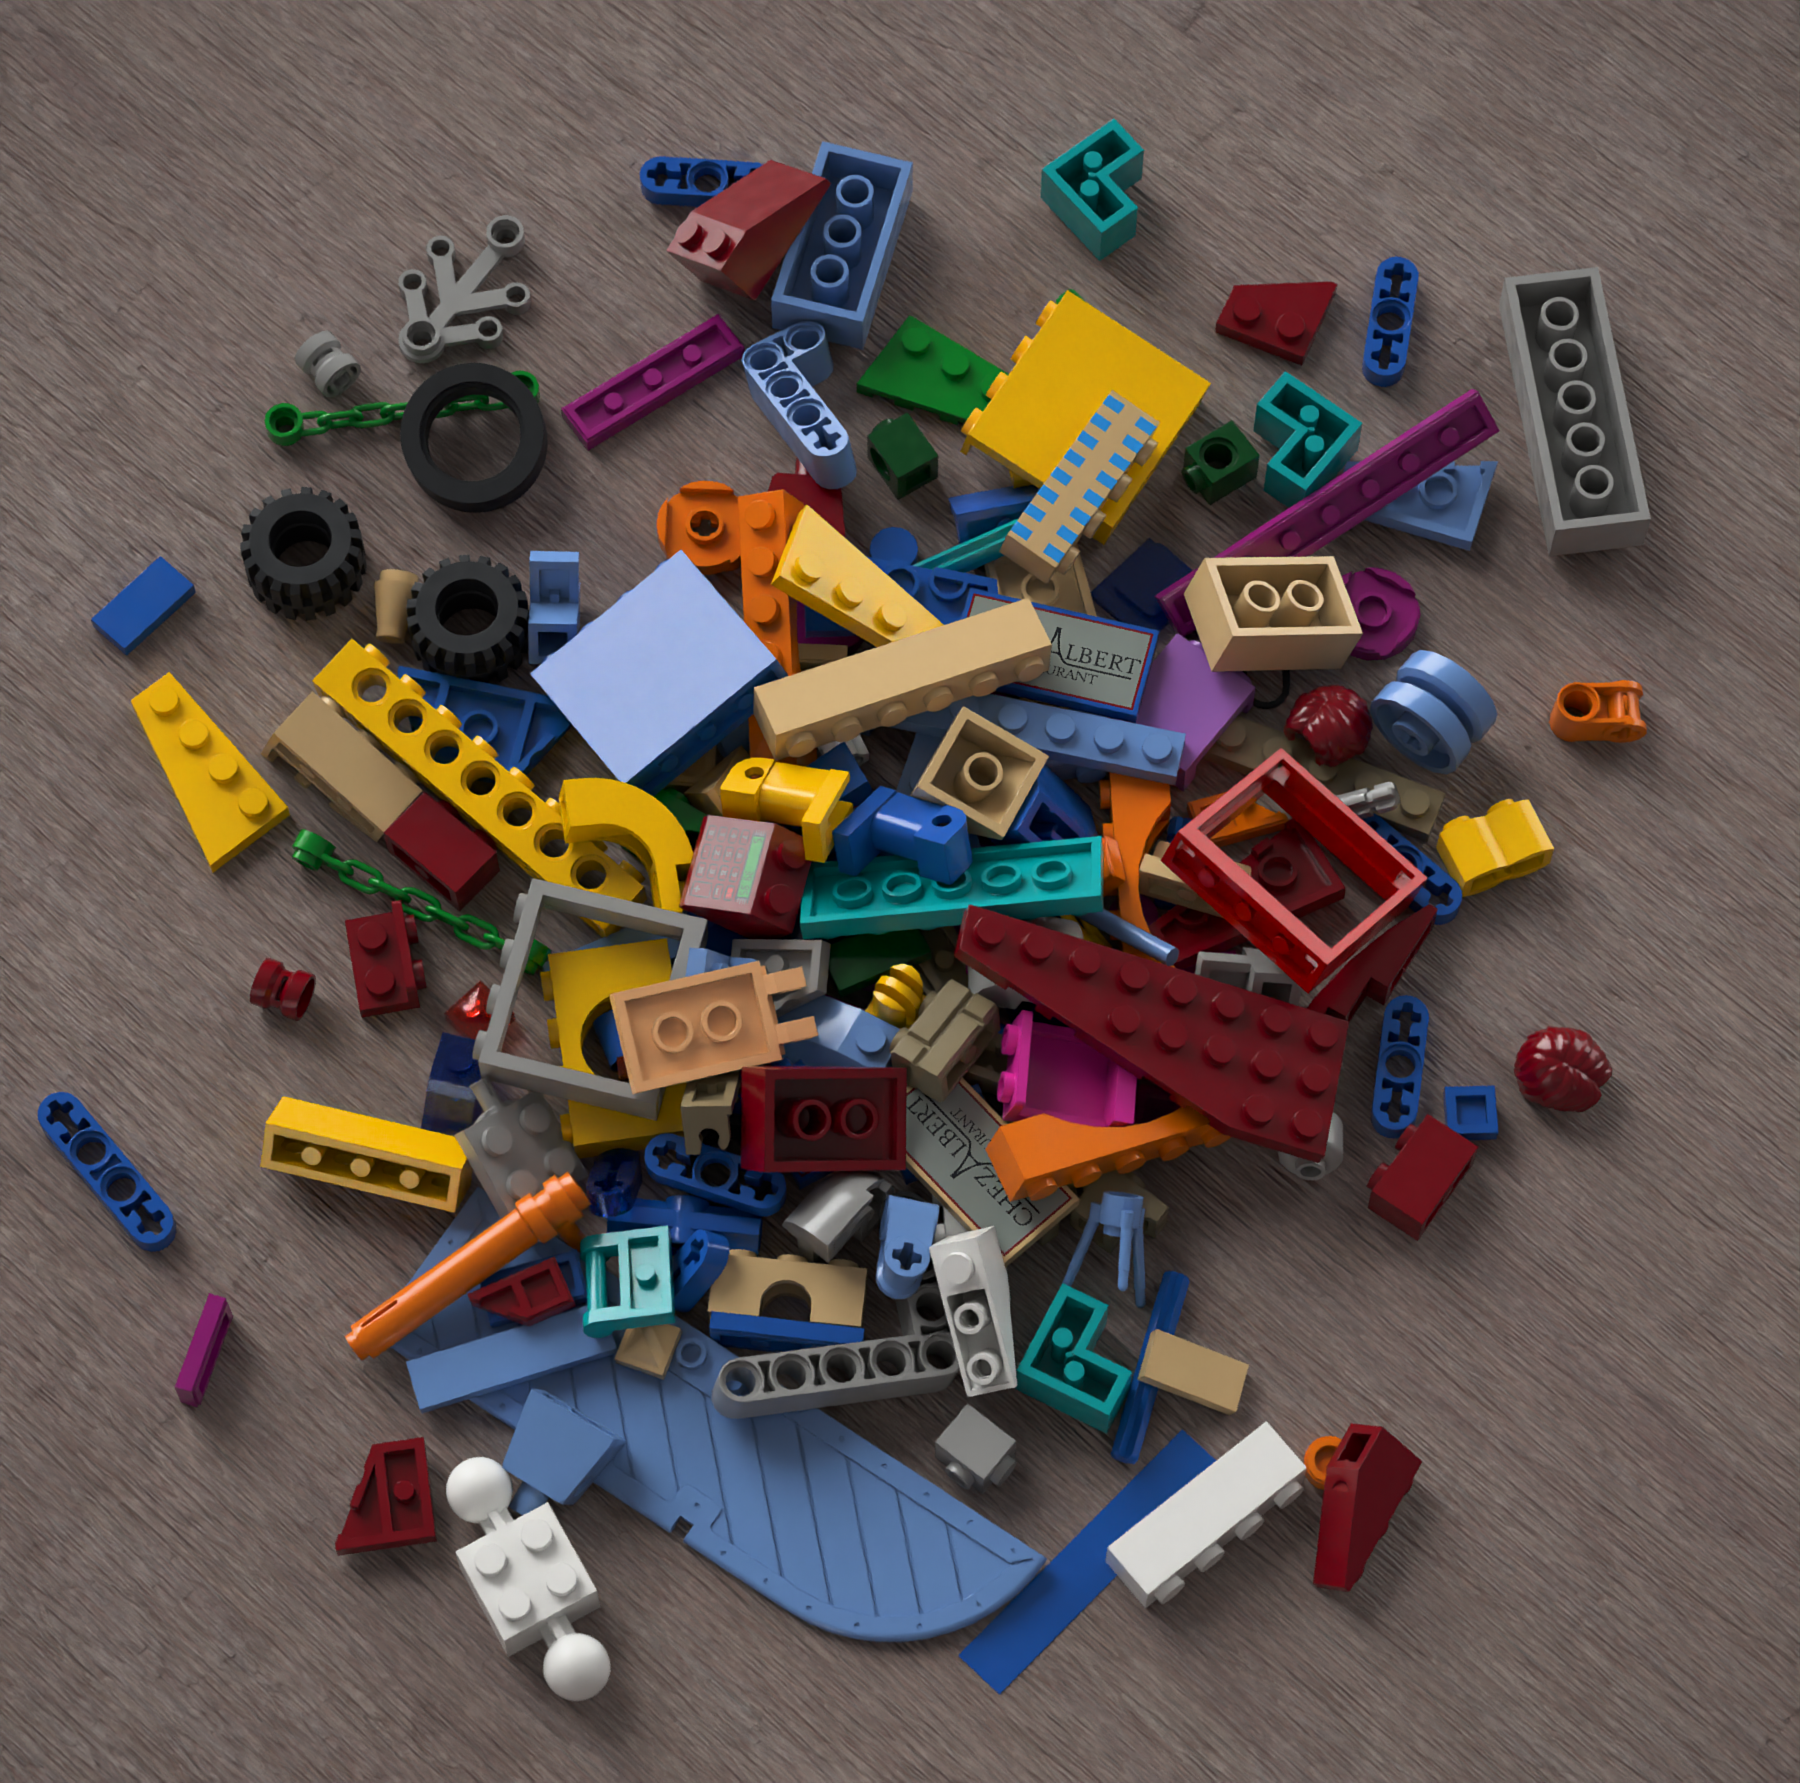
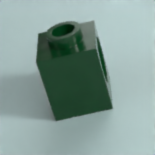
[867,412,938,500]
[1182,420,1260,505]

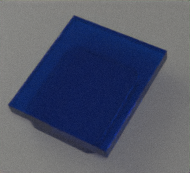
[1090,538,1193,633]

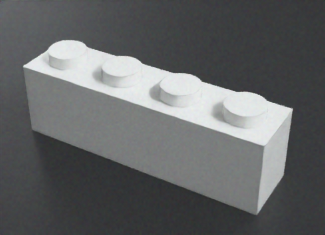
[1106,1421,1307,1609]

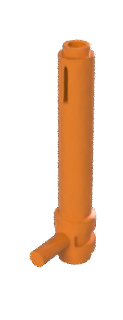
[345,1172,591,1361]

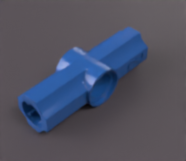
[607,1195,763,1257]

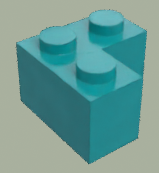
[1040,118,1144,261]
[1253,371,1362,508]
[1015,1283,1132,1434]

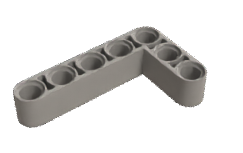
[711,1240,960,1419]

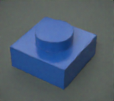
[1443,1085,1498,1140]

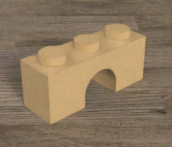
[708,1249,868,1328]

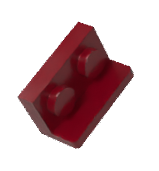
[345,900,427,1018]

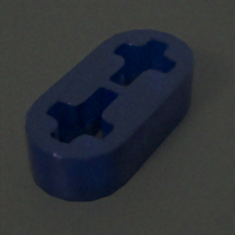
[586,1148,643,1217]

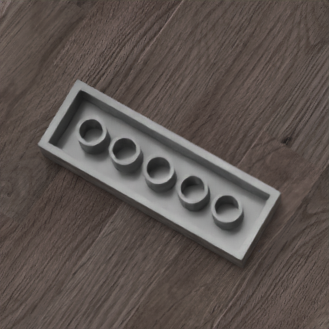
[1499,267,1651,556]

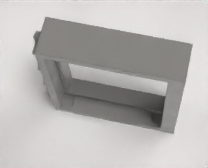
[473,878,708,1121]

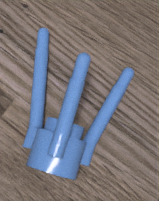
[1062,1191,1146,1308]

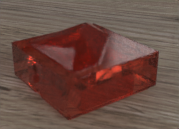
[444,981,516,1047]

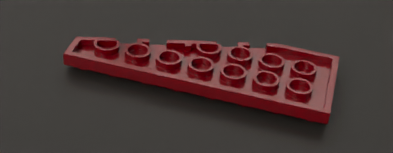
[954,904,1349,1163]

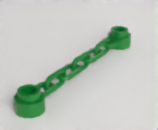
[264,371,540,446]
[292,829,552,976]

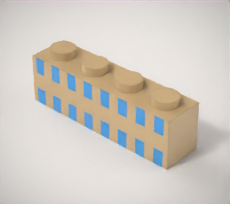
[999,390,1160,584]

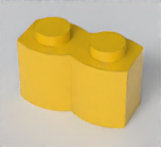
[1436,799,1554,897]

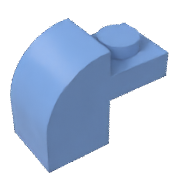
[528,551,580,664]

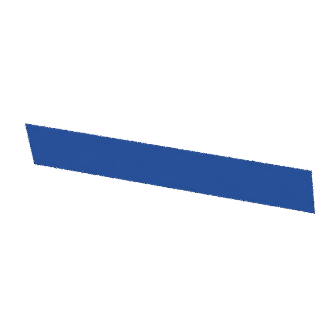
[958,1429,1216,1695]

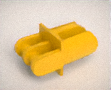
[865,964,926,1029]

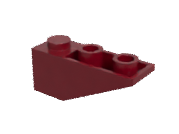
[1313,1423,1423,1592]

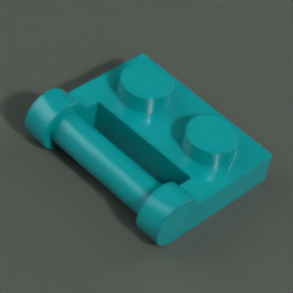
[580,1225,675,1338]

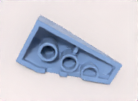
[770,995,900,1067]

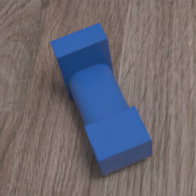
[832,786,973,885]

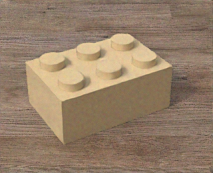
[1184,556,1363,672]

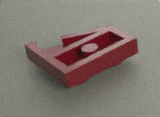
[1215,281,1338,366]
[335,1437,437,1556]

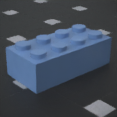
[771,141,913,350]

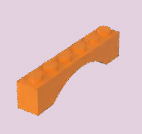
[738,489,817,779]
[1099,772,1175,968]
[985,1105,1231,1202]

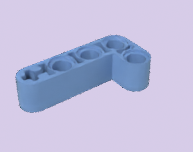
[742,321,857,489]

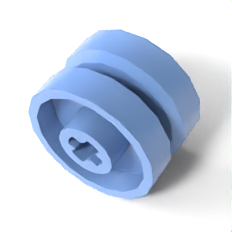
[1370,650,1498,774]

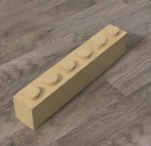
[753,598,1052,761]

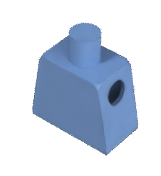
[502,1389,626,1516]

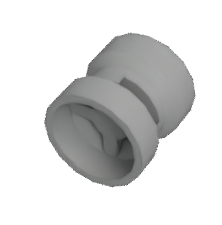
[295,331,361,398]

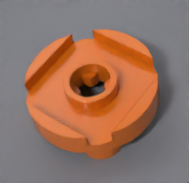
[657,481,741,575]

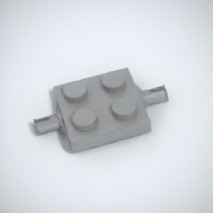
[454,1076,588,1219]

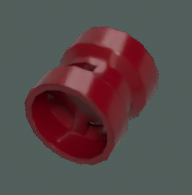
[250,958,316,1021]

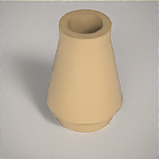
[374,569,419,644]

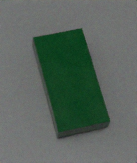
[828,929,932,998]

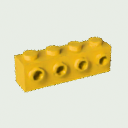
[260,1096,473,1213]

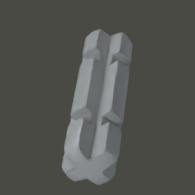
[1337,782,1400,819]

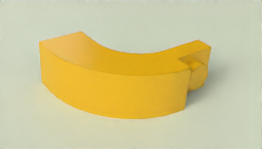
[559,778,693,913]

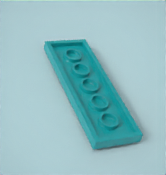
[800,836,1104,939]

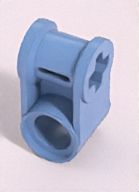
[875,1195,939,1299]

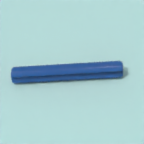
[1111,1271,1190,1464]

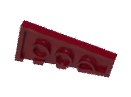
[1148,818,1345,970]

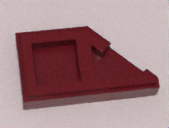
[467,1256,576,1327]

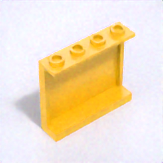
[960,290,1211,545]

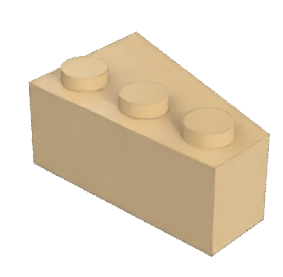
[260,691,423,842]

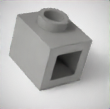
[935,1403,1017,1494]

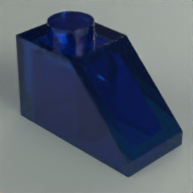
[421,1032,491,1136]

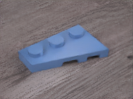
[1344,461,1498,551]

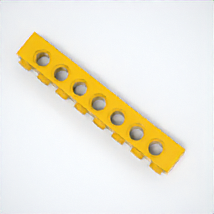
[312,638,647,938]

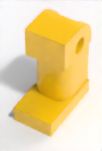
[720,758,854,863]

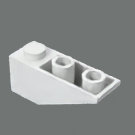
[929,1226,1017,1397]

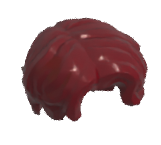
[1283,684,1373,767]
[1514,1026,1612,1113]

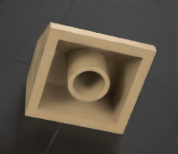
[910,706,1049,840]

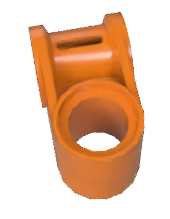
[1549,680,1647,743]

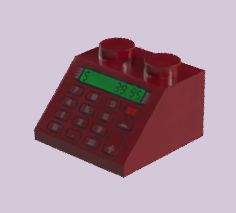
[679,815,812,939]

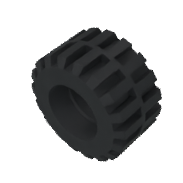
[240,487,367,621]
[406,555,529,683]

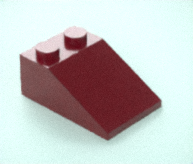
[666,160,831,301]
[741,1066,907,1172]

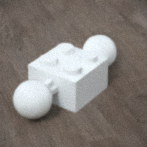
[446,1457,610,1701]

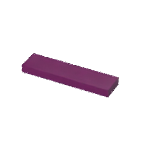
[561,314,745,451]

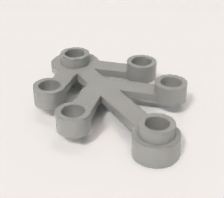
[398,215,531,363]

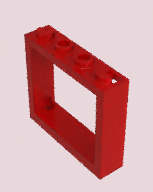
[1160,748,1428,993]

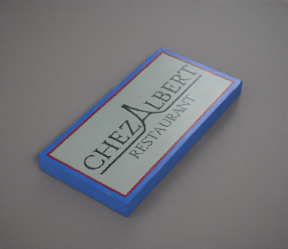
[961,588,1159,723]

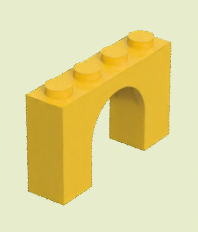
[540,938,687,1159]

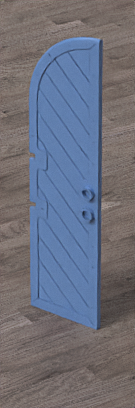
[390,1187,1047,1642]

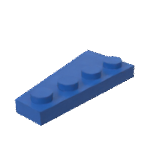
[804,556,998,638]

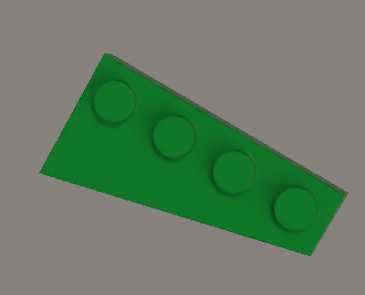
[856,315,1009,426]

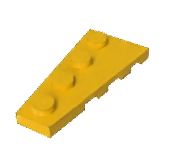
[771,505,944,647]
[131,672,290,873]

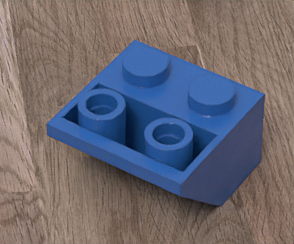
[987,764,1098,846]

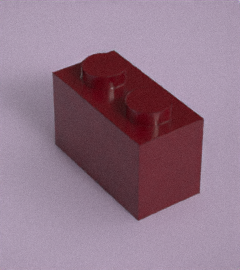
[384,792,500,912]
[1366,1114,1478,1241]

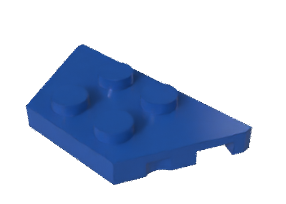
[397,666,572,784]

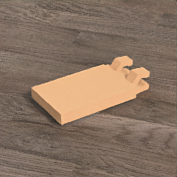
[609,961,818,1095]

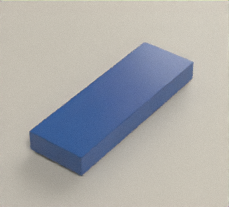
[709,1311,865,1353]

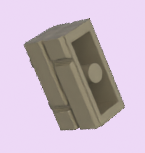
[889,979,1001,1103]

